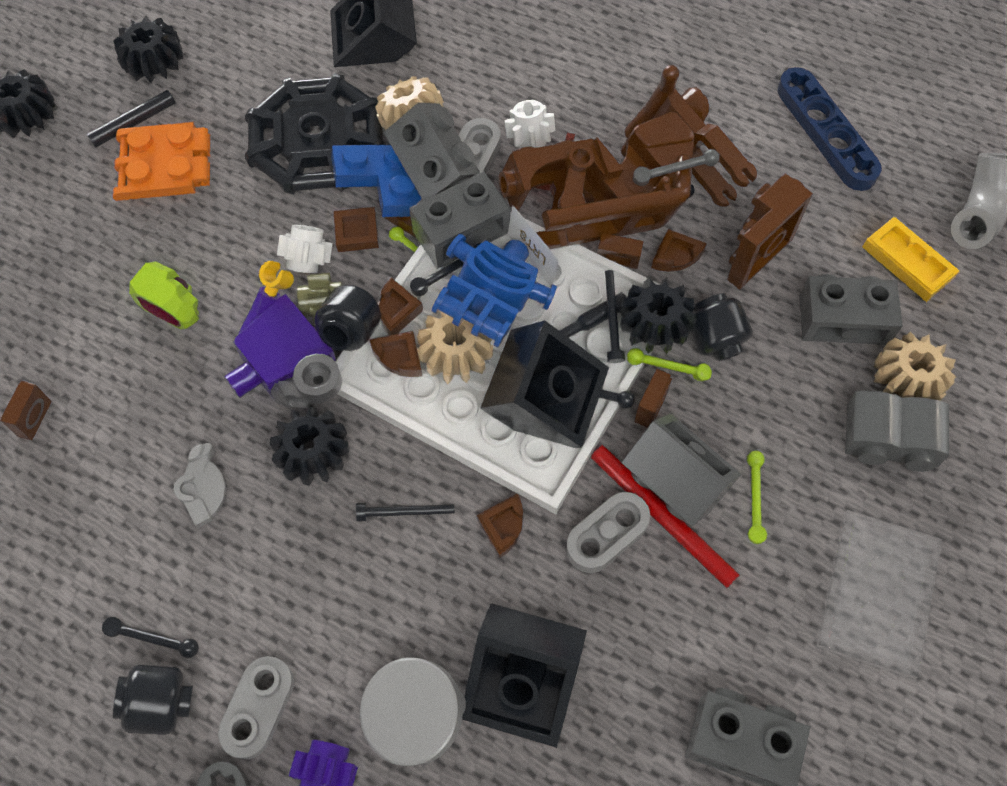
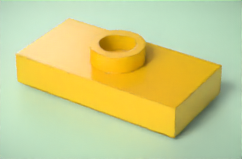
[862,217,960,302]

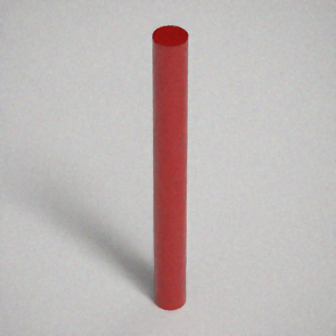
[591,445,740,588]

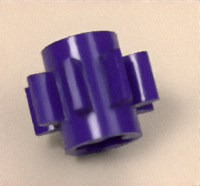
[288,740,358,786]

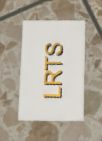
[508,205,559,286]

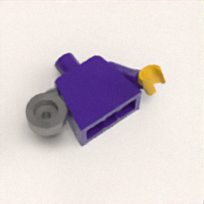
[224,261,342,409]

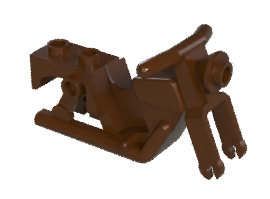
[499,65,757,250]

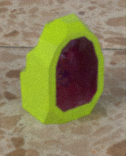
[129,262,199,329]

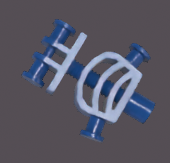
[431,234,557,348]

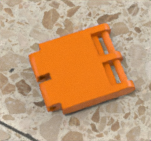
[113,122,210,201]

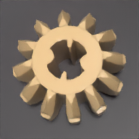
[375,76,444,130]
[417,312,493,384]
[874,332,956,401]

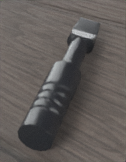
[560,292,627,338]

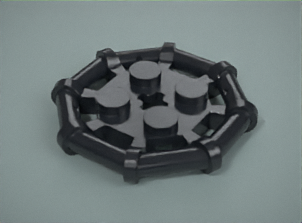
[245,73,386,195]

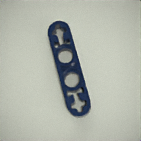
[777,67,882,191]

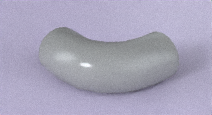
[951,153,1007,249]

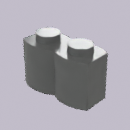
[845,391,949,472]

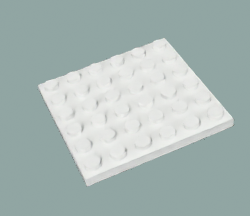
[335,212,660,515]

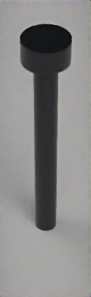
[605,270,625,363]
[356,503,455,522]

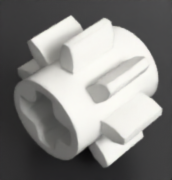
[505,100,555,148]
[277,225,333,273]

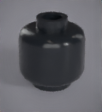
[314,285,381,351]
[691,293,753,361]
[113,665,193,735]

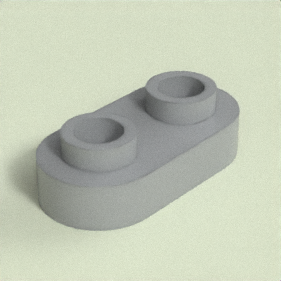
[458,118,501,174]
[566,492,650,573]
[218,656,294,760]

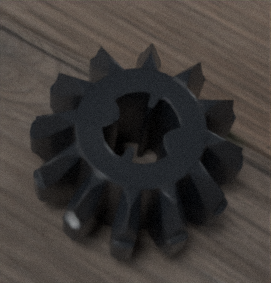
[113,16,183,83]
[0,69,56,138]
[619,276,696,354]
[269,405,350,486]

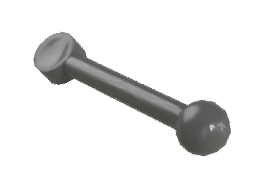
[633,149,720,186]

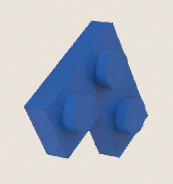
[331,145,422,217]

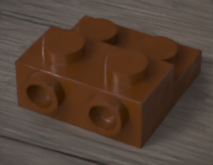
[727,173,813,290]

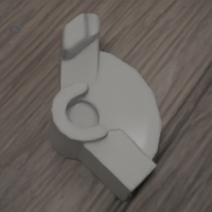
[173,443,227,528]

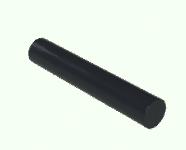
[86,90,176,148]

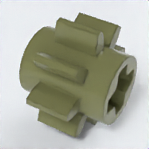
[297,273,343,327]

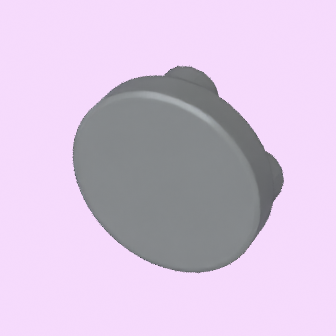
[360,658,466,766]

